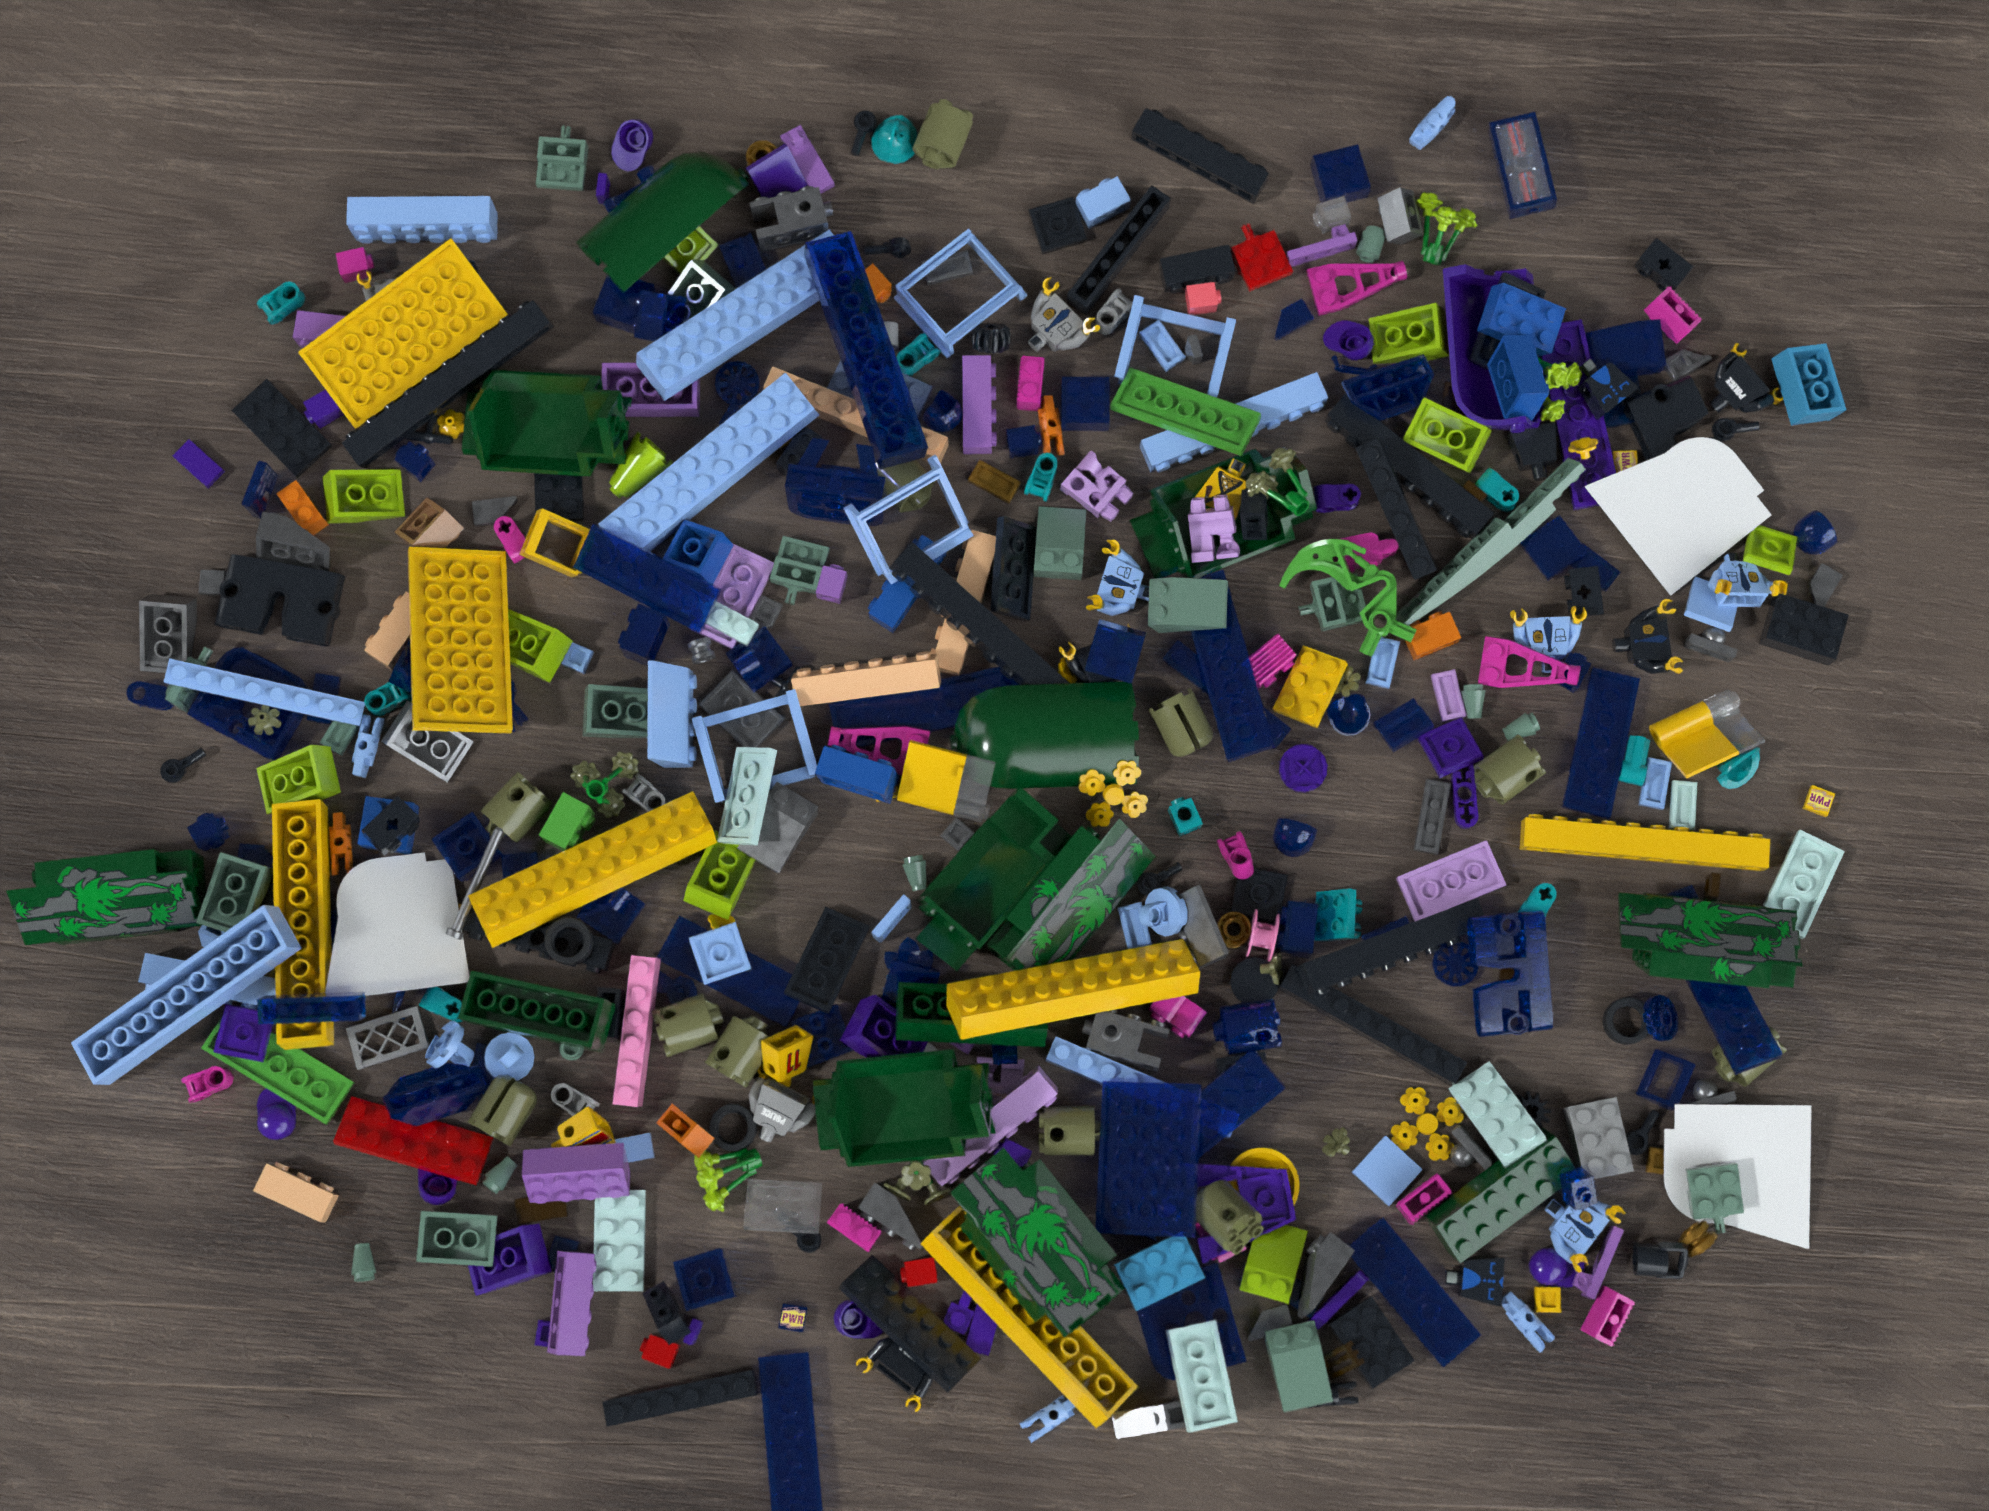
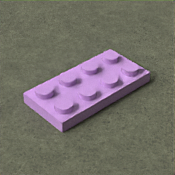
[690,543,774,650]
[1396,840,1506,921]

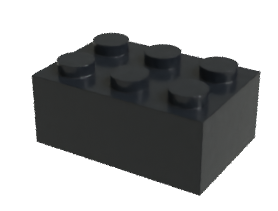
[1759,593,1849,666]
[1327,1296,1415,1389]

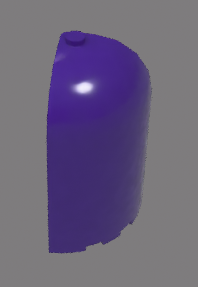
[1443,264,1543,433]

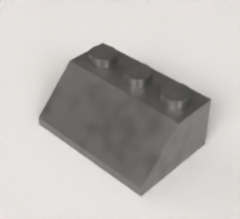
[1178,885,1229,969]

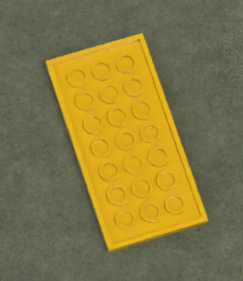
[298,238,509,430]
[408,547,513,733]

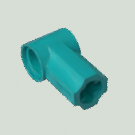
[1617,735,1650,786]

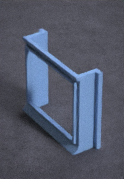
[894,229,1027,359]
[1114,295,1236,398]
[843,455,974,584]
[692,689,817,803]

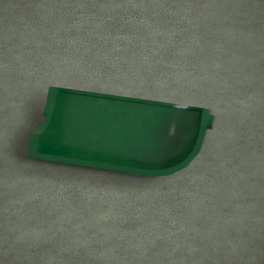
[575,151,750,293]
[950,681,1139,789]

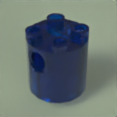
[1213,999,1282,1055]

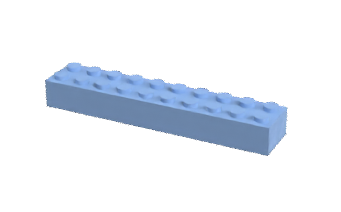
[636,230,858,401]
[599,373,819,565]
[71,905,302,1085]

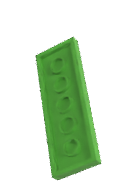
[1110,368,1261,456]
[201,1017,355,1125]

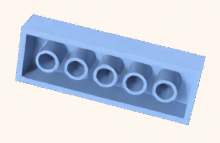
[346,196,498,243]

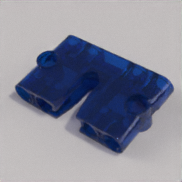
[1467,910,1553,1037]

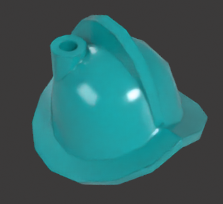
[871,115,918,164]
[1716,744,1760,789]

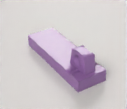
[780,125,835,193]
[1286,224,1357,267]
[1572,1226,1624,1300]

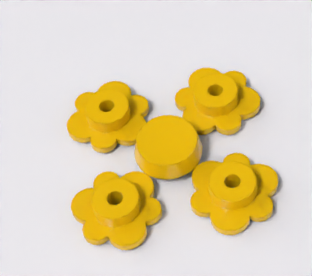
[1078,760,1148,827]
[1391,1087,1464,1161]

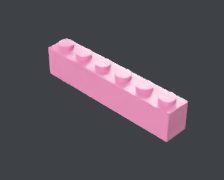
[613,955,661,1107]

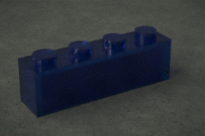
[257,992,366,1024]

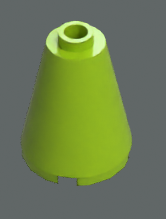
[609,431,673,498]

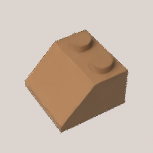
[395,497,464,548]

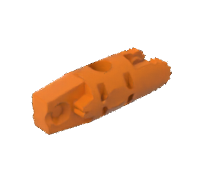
[1038,395,1065,455]
[329,812,353,876]

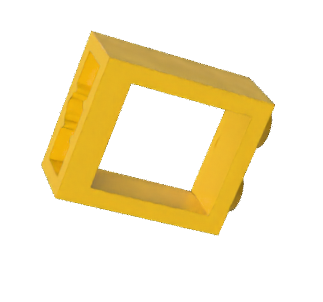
[519,508,595,578]

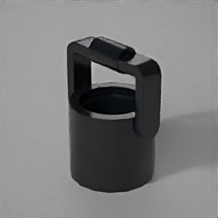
[1632,1242,1689,1279]

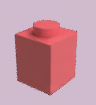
[1185,282,1221,315]

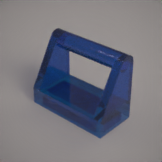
[1636,1049,1696,1111]

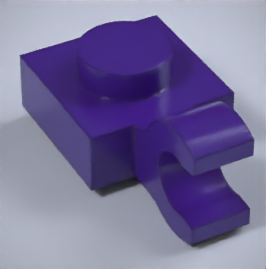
[943,1290,975,1335]

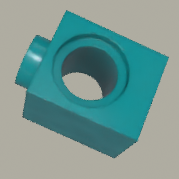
[1168,797,1203,837]

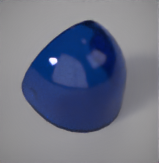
[1793,510,1837,555]
[1325,694,1371,736]
[1273,818,1317,857]

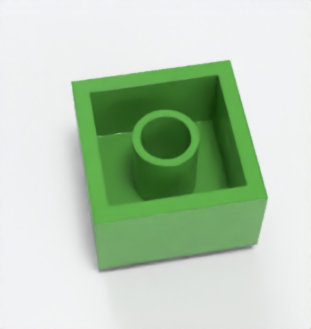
[539,792,596,851]

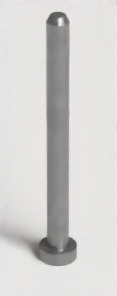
[445,826,504,940]

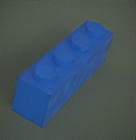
[868,535,946,633]

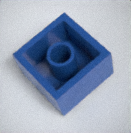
[662,519,734,586]
[357,796,420,854]

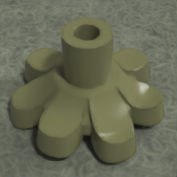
[1335,666,1361,697]
[248,705,281,735]
[1260,952,1284,985]
[1322,1127,1350,1157]

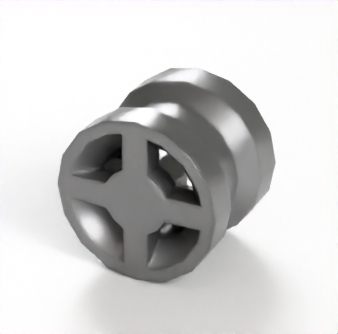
[687,637,716,664]

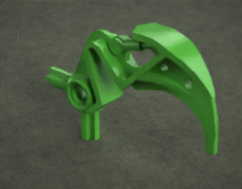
[1279,539,1417,657]

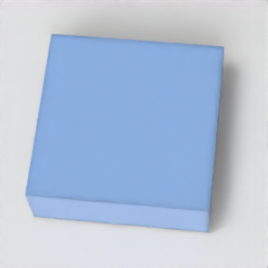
[561,642,594,674]

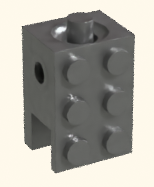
[750,186,833,253]
[1082,1010,1169,1072]

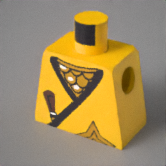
[1195,458,1247,519]

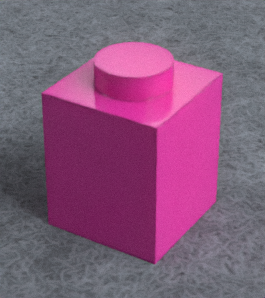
[336,247,375,283]

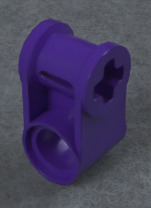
[1314,484,1361,513]

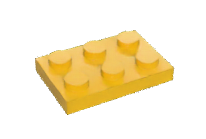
[1273,645,1348,728]

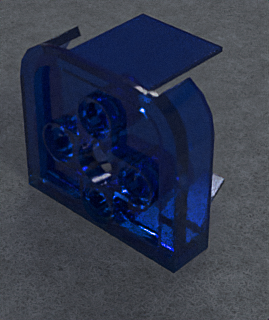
[785,438,887,527]
[187,647,310,761]
[1137,1263,1247,1381]

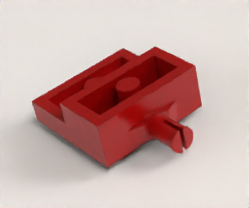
[1230,224,1293,292]

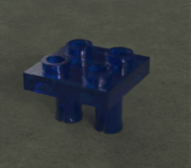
[791,1004,854,1068]

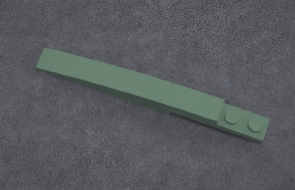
[1396,458,1586,626]

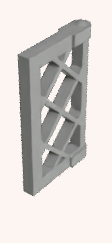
[346,1006,430,1070]

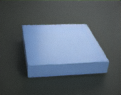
[1684,576,1737,632]
[872,894,912,943]
[689,922,751,985]
[1352,1135,1422,1206]

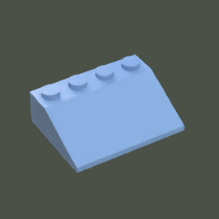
[647,660,697,768]

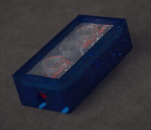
[1488,112,1557,219]

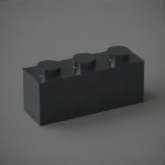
[1159,244,1235,294]

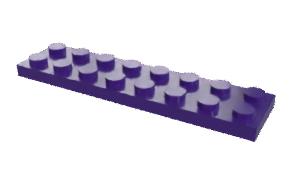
[1540,319,1616,510]

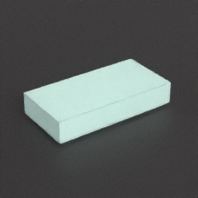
[1669,780,1697,831]

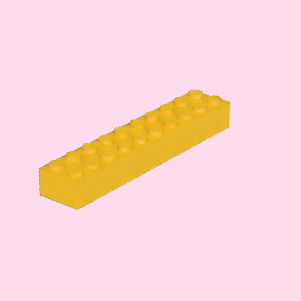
[468,791,717,948]
[272,799,334,1050]
[946,939,1200,1039]
[921,1205,1138,1428]

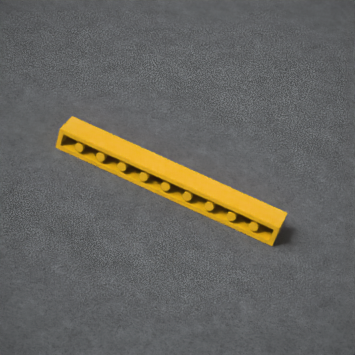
[1520,814,1770,871]

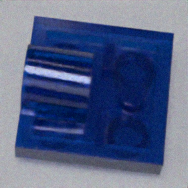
[725,626,793,693]
[577,887,646,945]

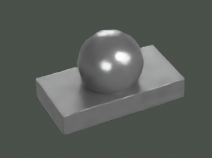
[1684,626,1738,662]
[1688,1079,1736,1105]
[1450,1125,1492,1170]

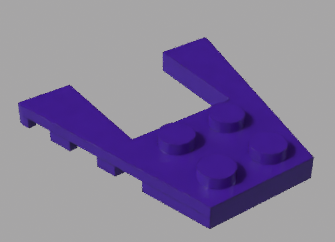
[1182,1163,1296,1264]

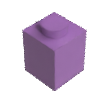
[816,564,848,604]

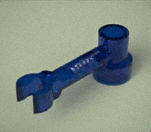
[603,165,656,213]

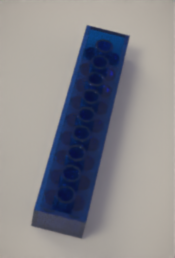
[804,231,928,470]

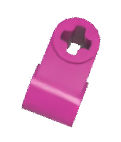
[494,516,526,564]
[1217,831,1254,879]
[181,1066,234,1103]

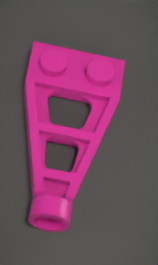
[1307,261,1407,316]
[1478,636,1580,688]
[828,725,930,775]

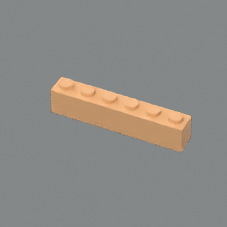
[930,530,996,678]
[791,651,941,706]

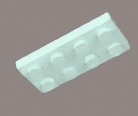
[717,747,777,846]
[1763,830,1845,939]
[1448,1061,1547,1168]
[593,1190,646,1291]
[1166,1320,1238,1433]

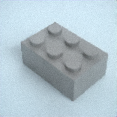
[1562,1097,1634,1182]

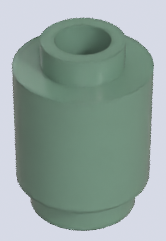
[1356,226,1385,263]

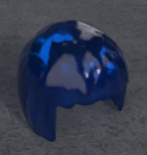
[923,390,963,432]

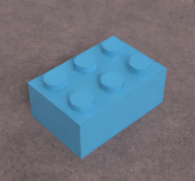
[1771,343,1846,425]
[1114,1232,1205,1311]

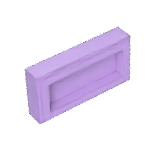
[1431,669,1467,722]

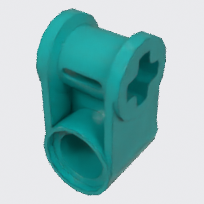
[257,281,305,325]
[896,333,941,376]
[1024,453,1057,502]
[1475,468,1519,512]
[364,676,412,717]
[1514,883,1557,931]
[419,987,463,1023]

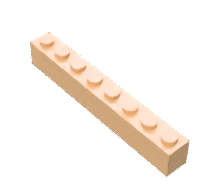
[763,366,949,464]

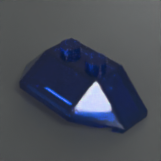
[1341,354,1434,421]
[383,1063,487,1126]

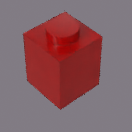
[900,1258,938,1287]
[640,1334,681,1369]

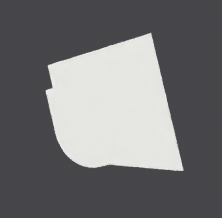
[1585,437,1771,596]
[324,853,469,1001]
[1664,1104,1811,1249]

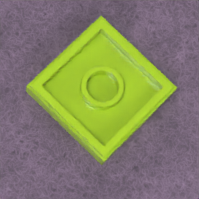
[1743,525,1797,576]

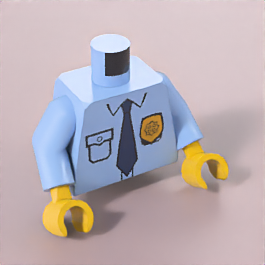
[1086,540,1149,616]
[1708,553,1788,607]
[1510,606,1587,673]
[1545,1198,1625,1273]

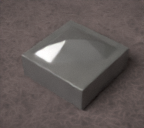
[1185,334,1203,365]

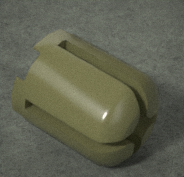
[1148,688,1213,757]
[468,1075,537,1147]

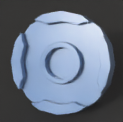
[1139,886,1188,936]
[425,1021,475,1068]
[484,1032,534,1081]

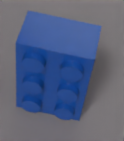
[1477,283,1566,356]
[1487,335,1549,421]
[815,745,899,804]

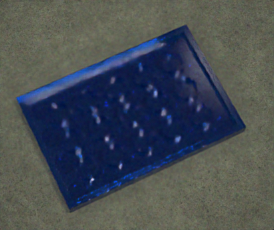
[1095,1081,1202,1238]

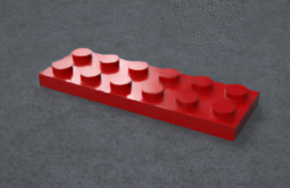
[333,1096,493,1186]

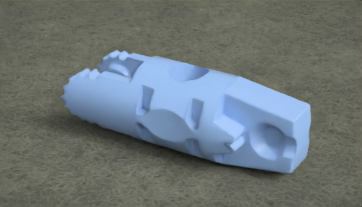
[1410,96,1455,150]
[352,714,384,778]
[1502,1291,1555,1352]
[1019,1395,1075,1443]

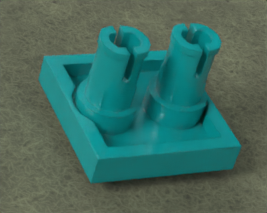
[1314,889,1362,942]

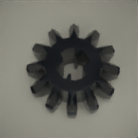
[971,322,1011,354]
[1516,1091,1551,1129]

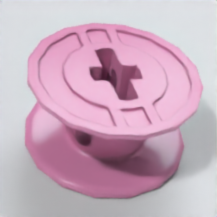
[1246,909,1280,962]

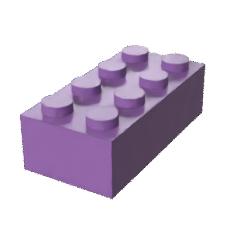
[602,363,700,417]
[522,1143,630,1204]

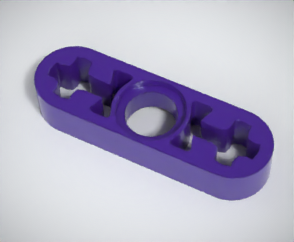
[1451,764,1478,829]
[1308,1269,1369,1330]

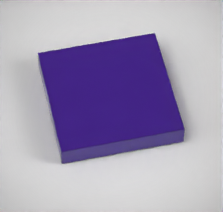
[746,144,808,198]
[1418,717,1484,778]
[213,1004,276,1063]

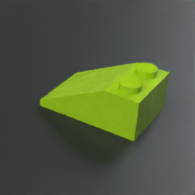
[662,226,718,274]
[1369,303,1449,364]
[1403,397,1492,474]
[323,470,405,523]
[508,609,573,683]
[256,745,341,814]
[683,830,756,920]
[1239,1225,1308,1304]

